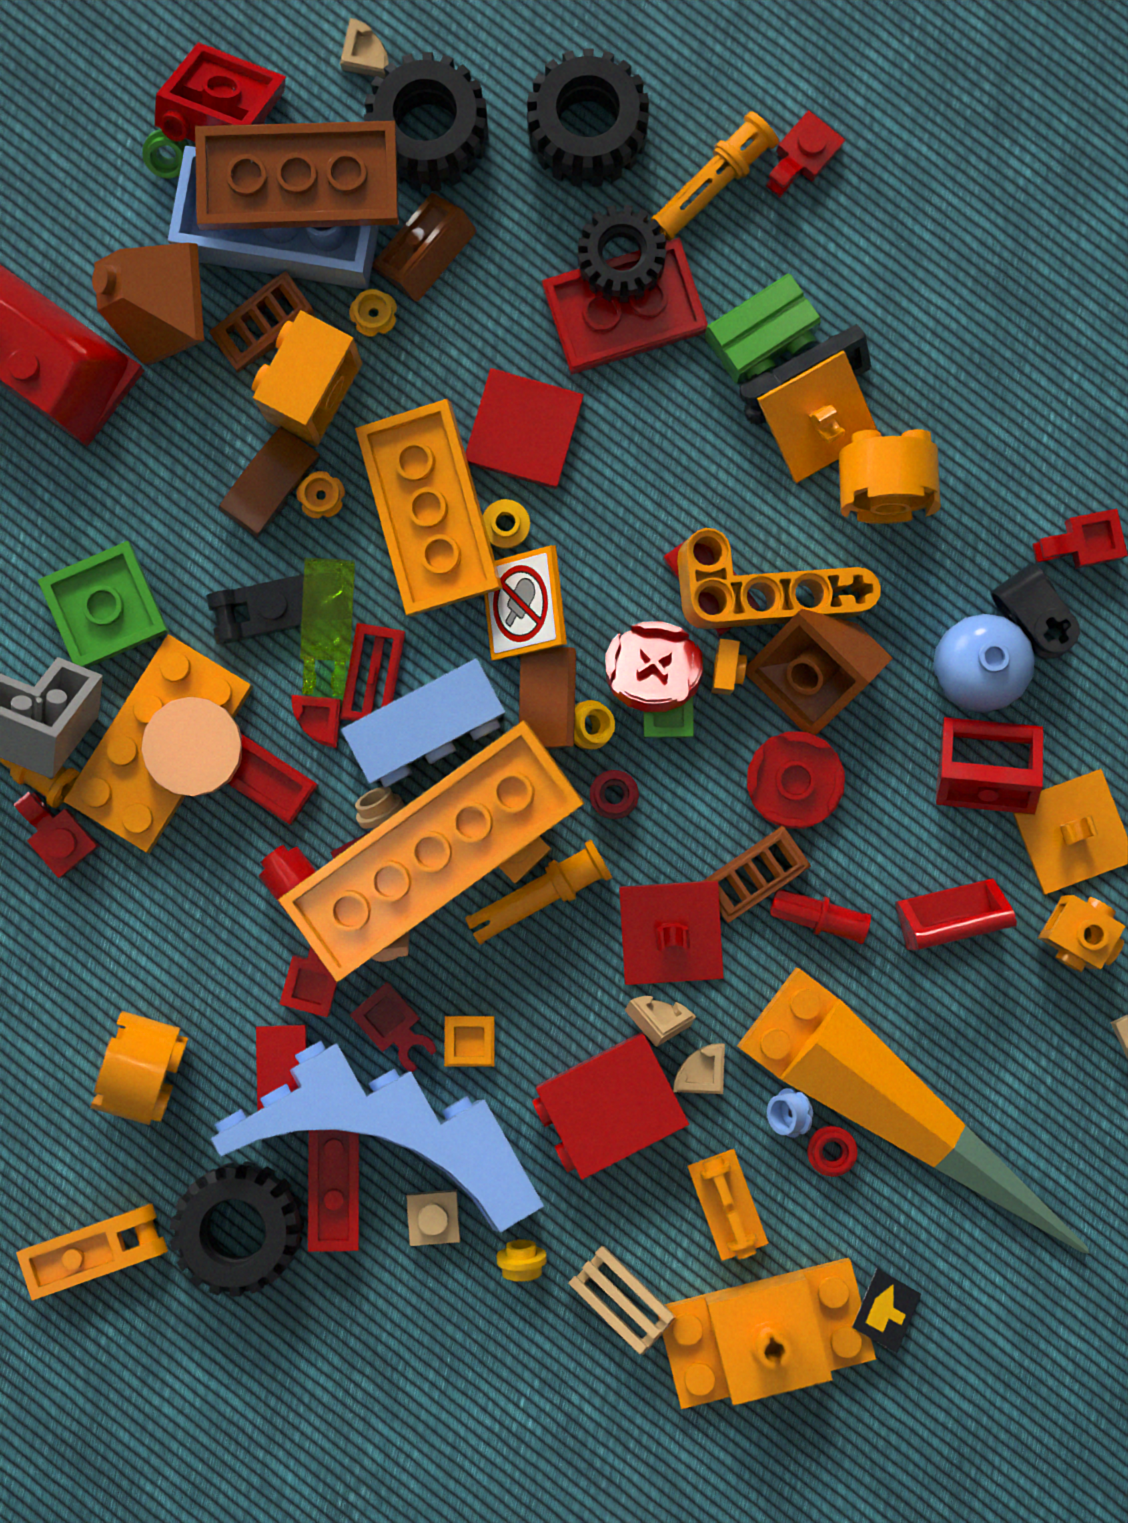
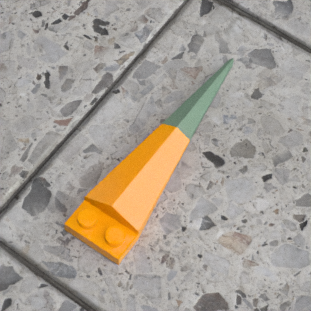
[737,967,1089,1253]

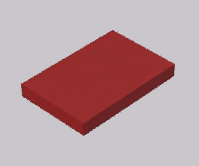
[541,238,708,375]

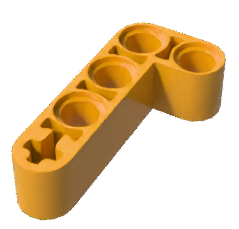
[677,528,881,629]

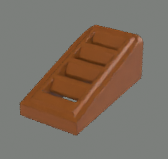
[209,271,316,373]
[702,826,811,923]

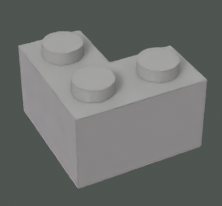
[0,657,103,779]

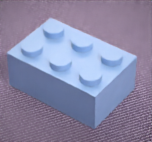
[341,658,505,788]

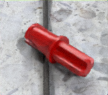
[770,889,871,945]

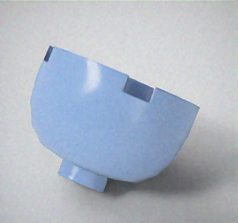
[933,614,1035,713]

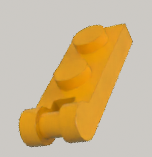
[16,1203,168,1301]

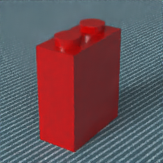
[532,1032,690,1180]

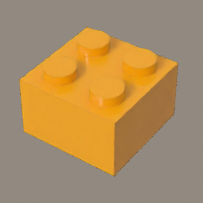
[252,310,363,447]

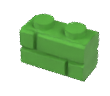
[704,273,821,384]

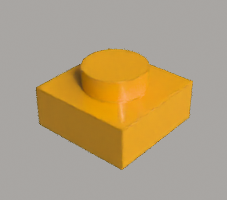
[711,639,747,695]

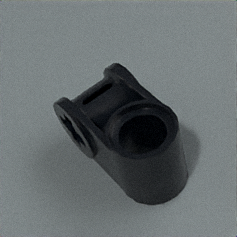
[990,563,1080,659]

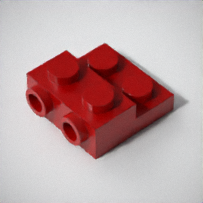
[154,42,286,142]

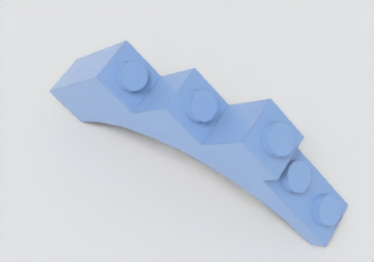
[210,1041,544,1232]

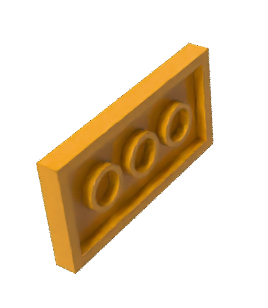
[355,399,503,617]
[63,634,254,853]

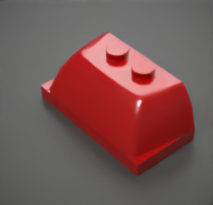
[0,265,145,447]

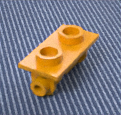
[687,1148,769,1261]

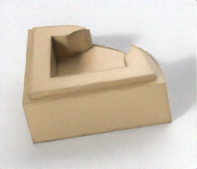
[340,18,389,79]
[625,996,696,1047]
[673,1043,725,1094]

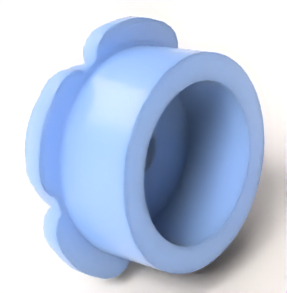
[767,1088,813,1138]

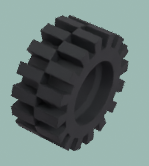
[578,205,666,303]

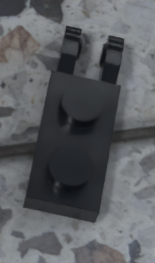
[739,324,871,426]

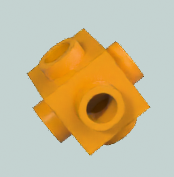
[1038,895,1126,973]

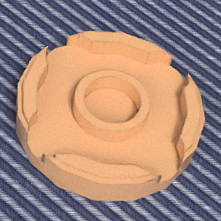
[141,697,243,797]

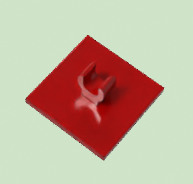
[619,880,724,985]

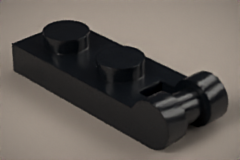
[206,566,351,644]

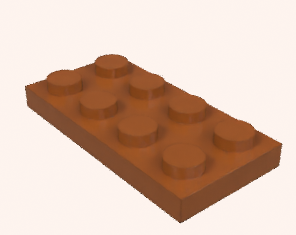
[195,121,399,230]

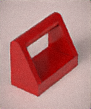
[935,717,1043,815]
[895,878,1017,950]

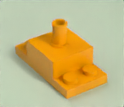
[658,1258,876,1409]

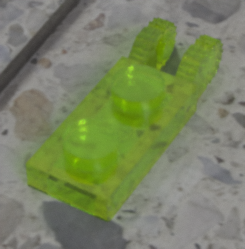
[300,557,355,696]

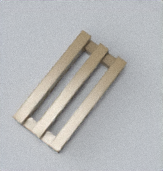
[568,1246,677,1355]

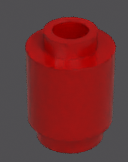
[258,845,317,914]

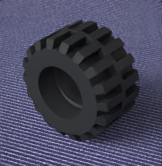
[527,48,649,188]
[364,52,489,191]
[169,1161,304,1297]

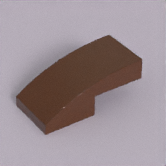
[219,426,320,538]

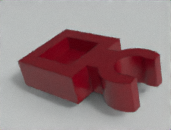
[350,981,437,1072]

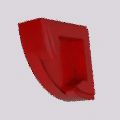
[291,695,342,749]

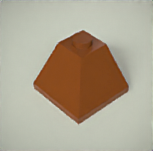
[92,242,204,365]
[745,609,893,736]

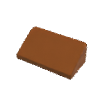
[372,193,476,301]
[519,647,576,750]

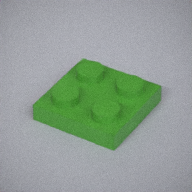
[38,541,170,669]

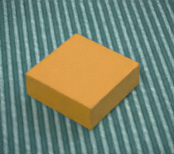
[444,1016,495,1067]

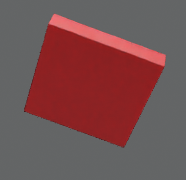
[465,368,584,490]

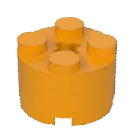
[839,429,941,524]
[90,1011,188,1125]

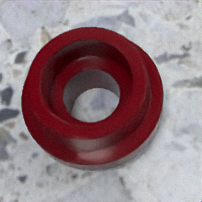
[590,770,639,819]

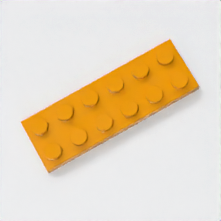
[278,721,585,982]

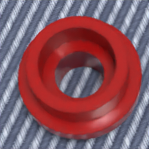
[807,1126,858,1177]

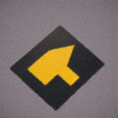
[852,1268,921,1353]

